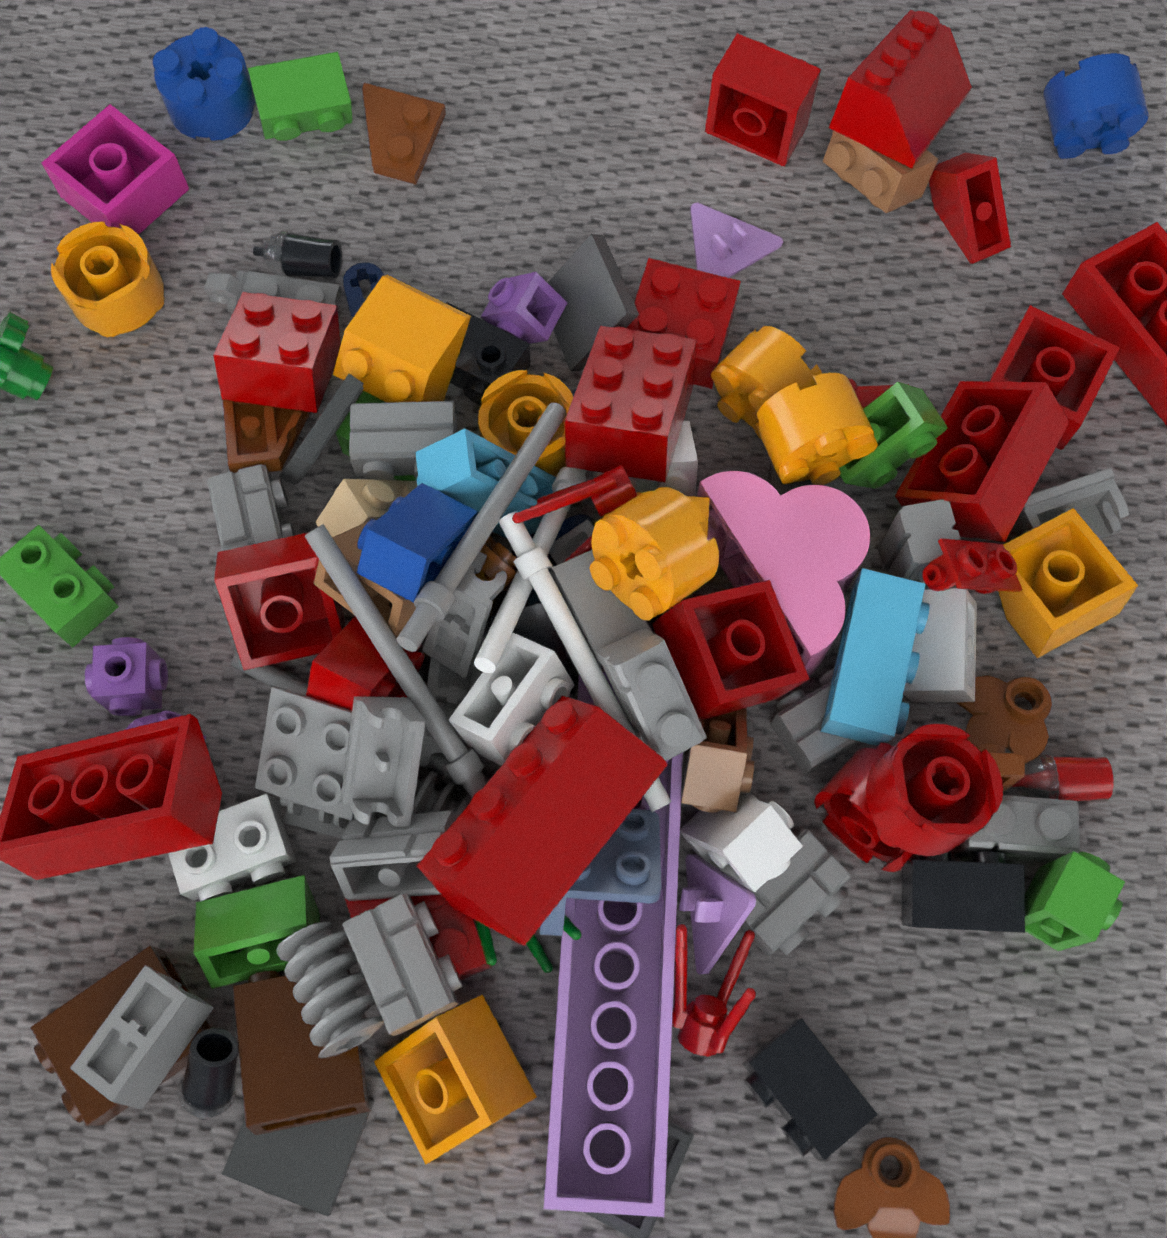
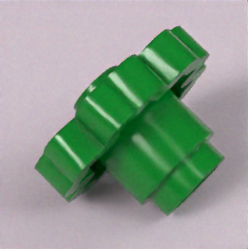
[0,312,54,401]

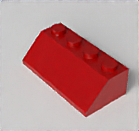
[829,9,972,169]
[417,695,668,946]
[0,714,222,880]

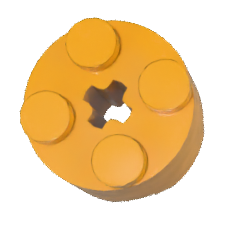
[51,222,164,337]
[711,326,823,440]
[478,370,573,477]
[755,373,878,485]
[590,487,719,621]

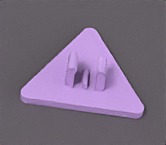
[690,203,783,278]
[679,854,756,975]

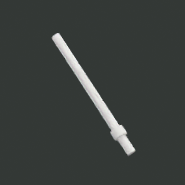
[474,467,587,673]
[499,511,672,812]

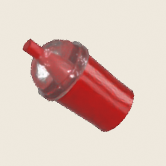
[1011,754,1114,802]

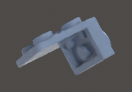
[540,809,661,936]

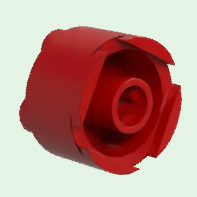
[866,724,1003,856]
[814,742,913,872]

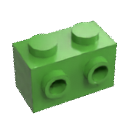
[248,52,353,141]
[839,382,949,489]
[0,525,119,648]
[1025,851,1125,951]
[194,875,320,989]

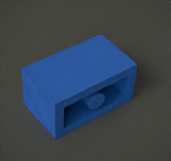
[357,483,478,603]

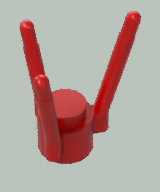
[512,464,638,563]
[672,924,756,1057]

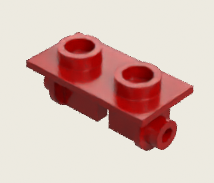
[922,538,1023,594]

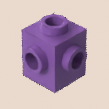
[481,272,567,344]
[85,637,168,716]

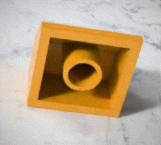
[332,275,471,403]
[998,508,1138,658]
[374,995,537,1164]

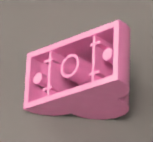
[697,471,870,676]

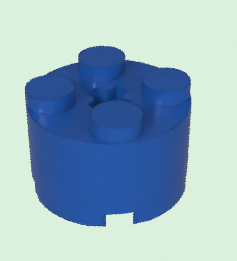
[153,27,256,141]
[1043,53,1149,159]

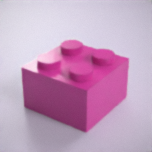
[41,104,189,235]

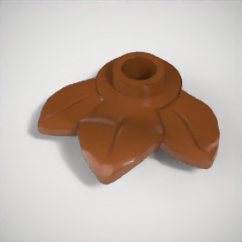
[480,535,517,590]
[956,675,1052,764]
[834,1137,950,1238]

